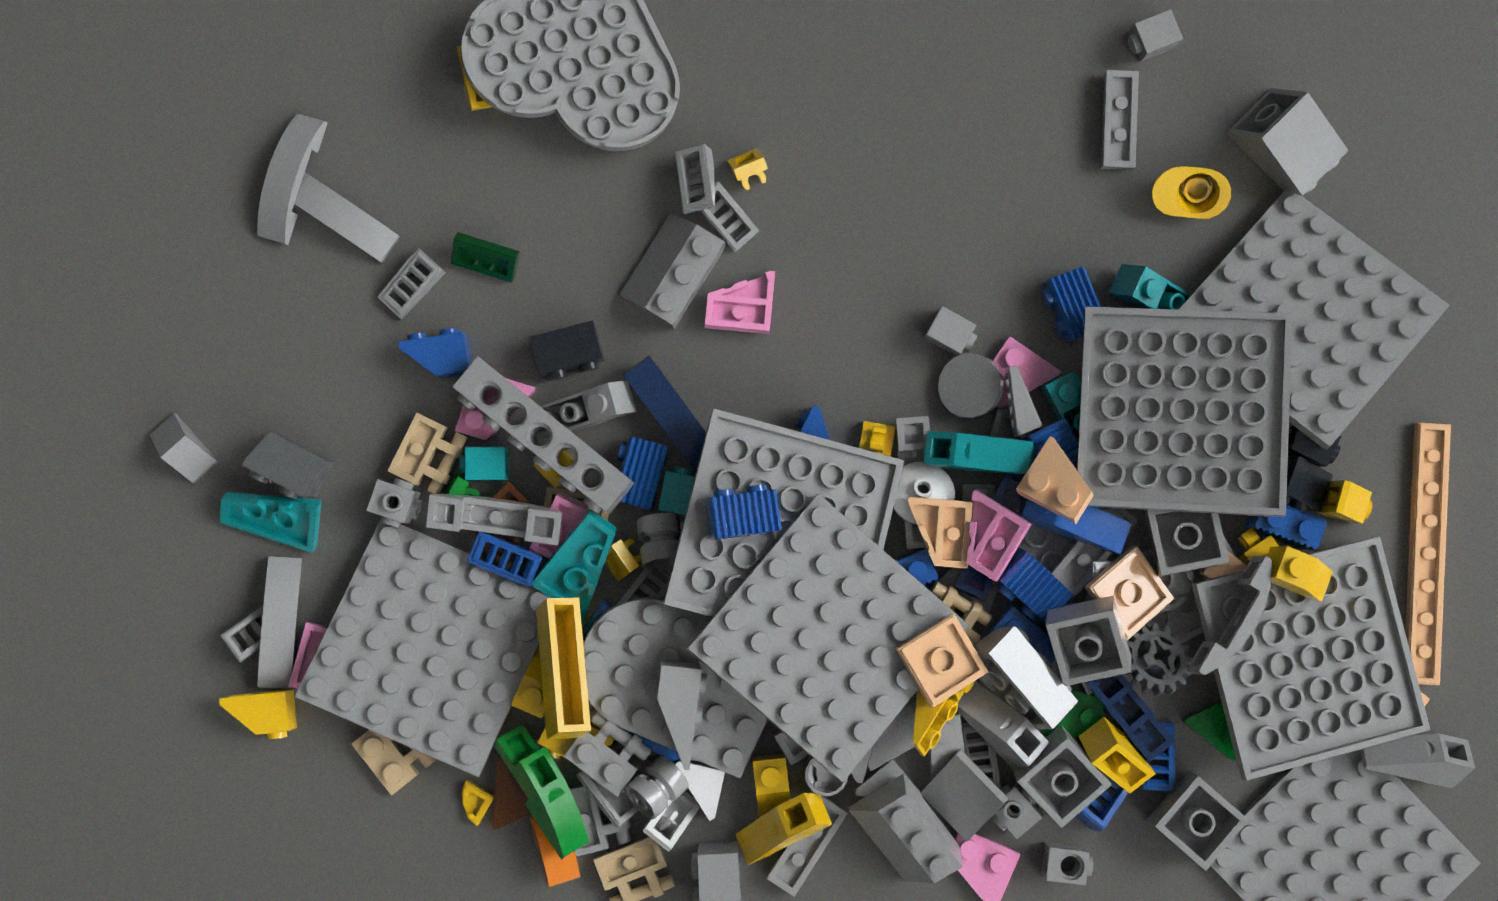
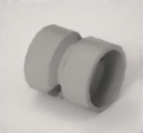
[636,513,680,569]
[804,755,848,796]
[625,756,688,820]

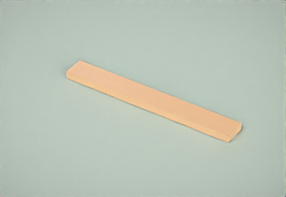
[1405,423,1451,685]

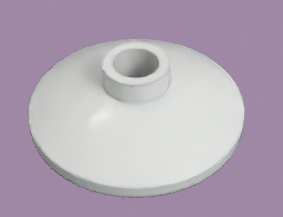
[893,462,955,524]

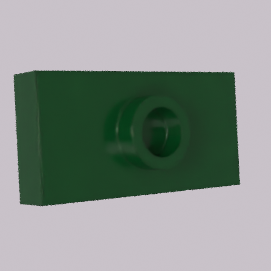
[450,232,520,283]

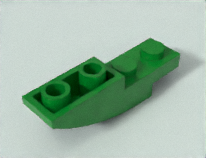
[493,724,589,860]

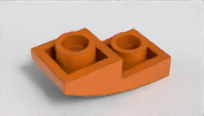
[530,816,580,887]

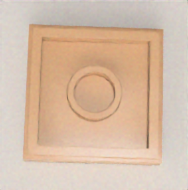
[1085,546,1174,640]
[896,614,988,708]

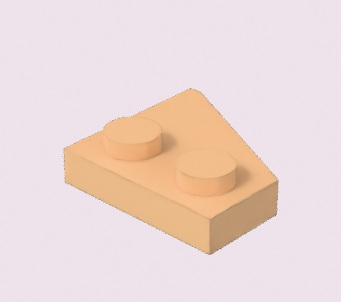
[1016,436,1093,524]
[907,497,973,568]

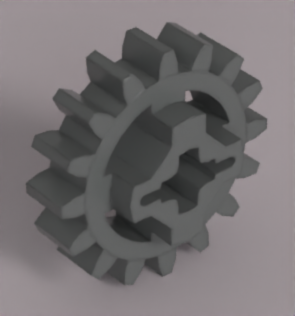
[1123,623,1193,697]

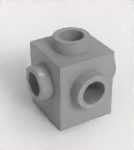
[366,478,422,528]
[992,783,1044,839]

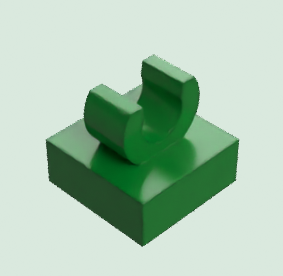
[444,473,480,496]

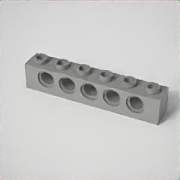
[453,356,635,514]

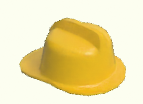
[1152,166,1231,219]

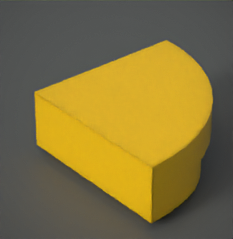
[462,780,494,826]

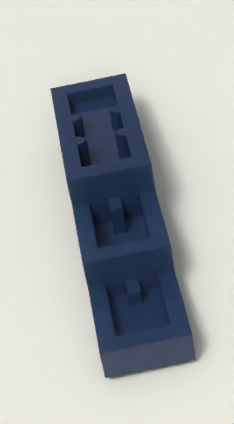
[623,355,706,473]
[954,473,1028,602]
[1084,674,1175,762]

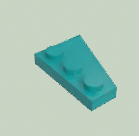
[220,492,322,553]
[531,509,617,622]

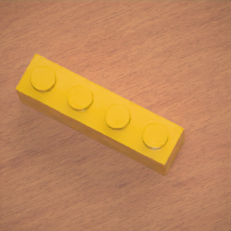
[536,598,591,740]

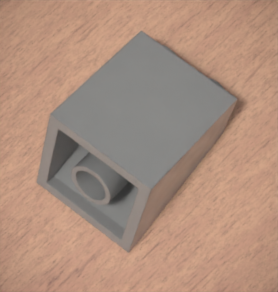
[1226,88,1349,196]

